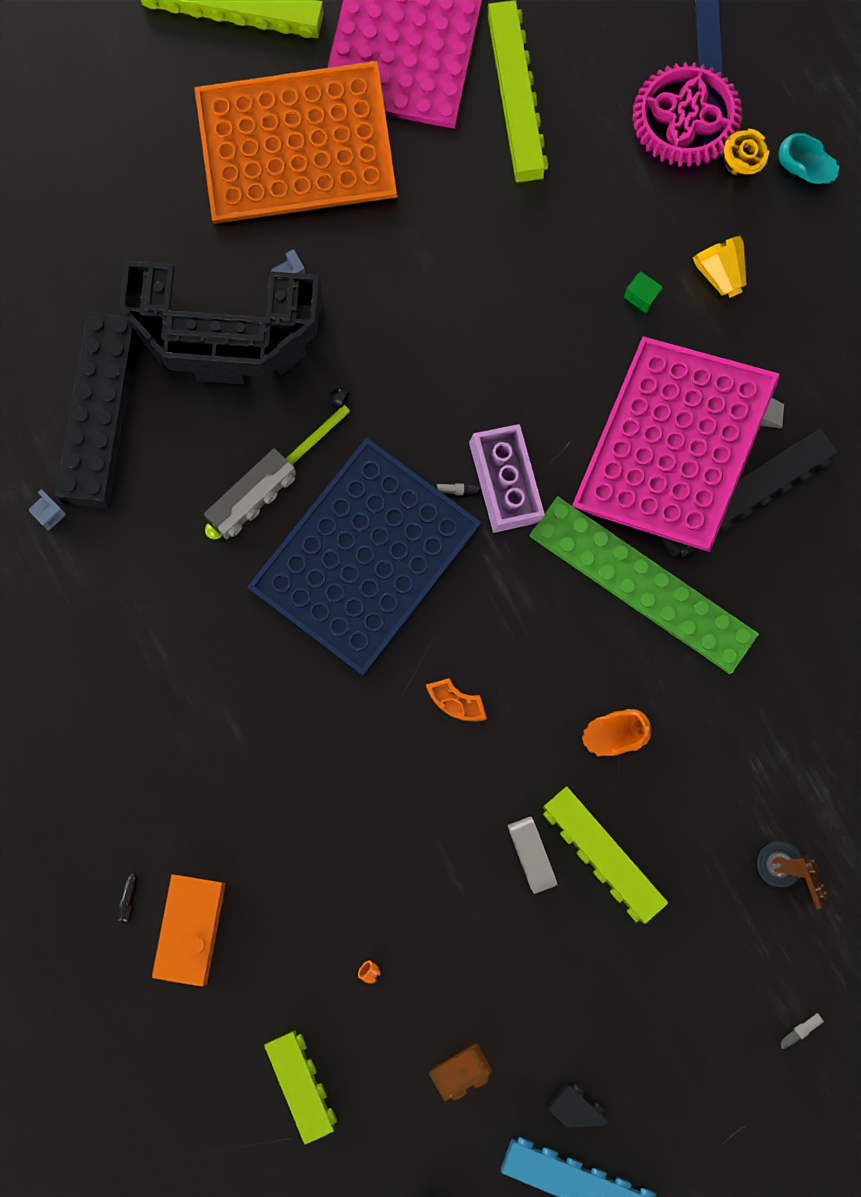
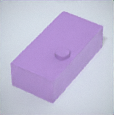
[469,424,545,533]

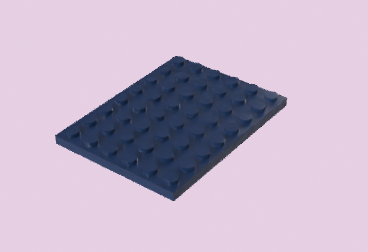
[247,437,481,676]

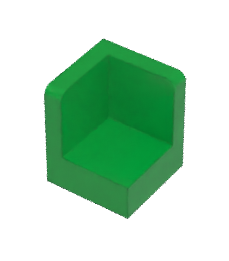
[624,271,662,313]

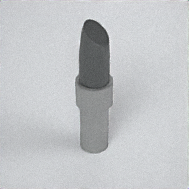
[781,1013,824,1049]

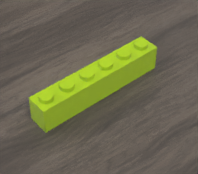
[542,787,668,923]

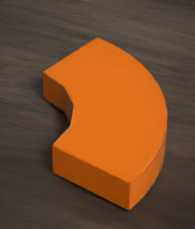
[426,678,487,721]

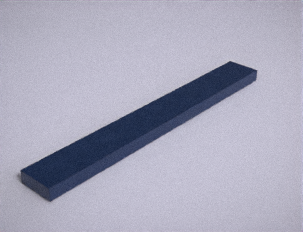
[695,0,725,156]

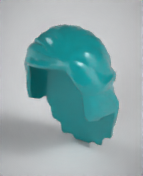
[778,133,839,184]

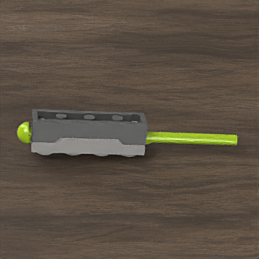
[204,405,350,540]

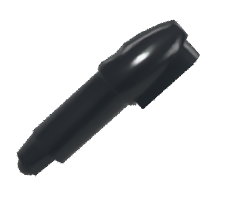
[117,874,136,922]

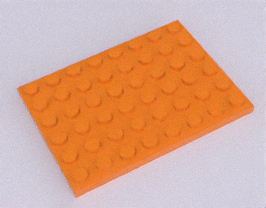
[195,61,397,224]

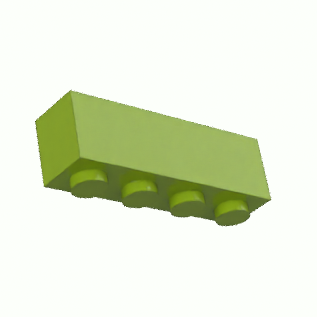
[264,1030,337,1144]

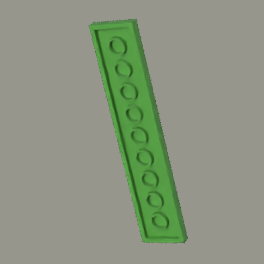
[530,496,759,675]

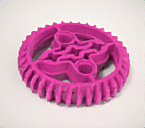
[633,61,742,167]

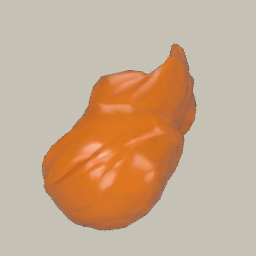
[582,709,651,756]

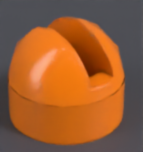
[358,960,381,984]

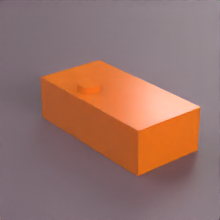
[152,874,226,986]

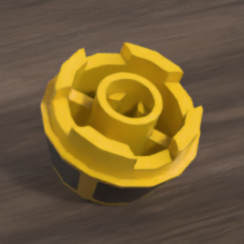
[724,129,769,176]

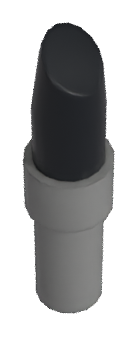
[437,483,482,496]

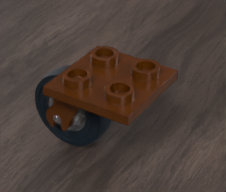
[757,841,828,909]

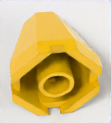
[693,236,746,298]

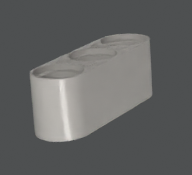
[508,816,557,894]

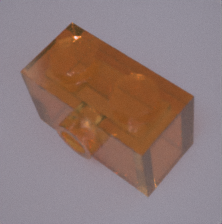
[429,1043,492,1101]

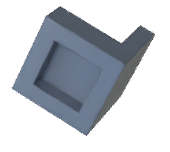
[271,249,306,274]
[29,489,66,531]

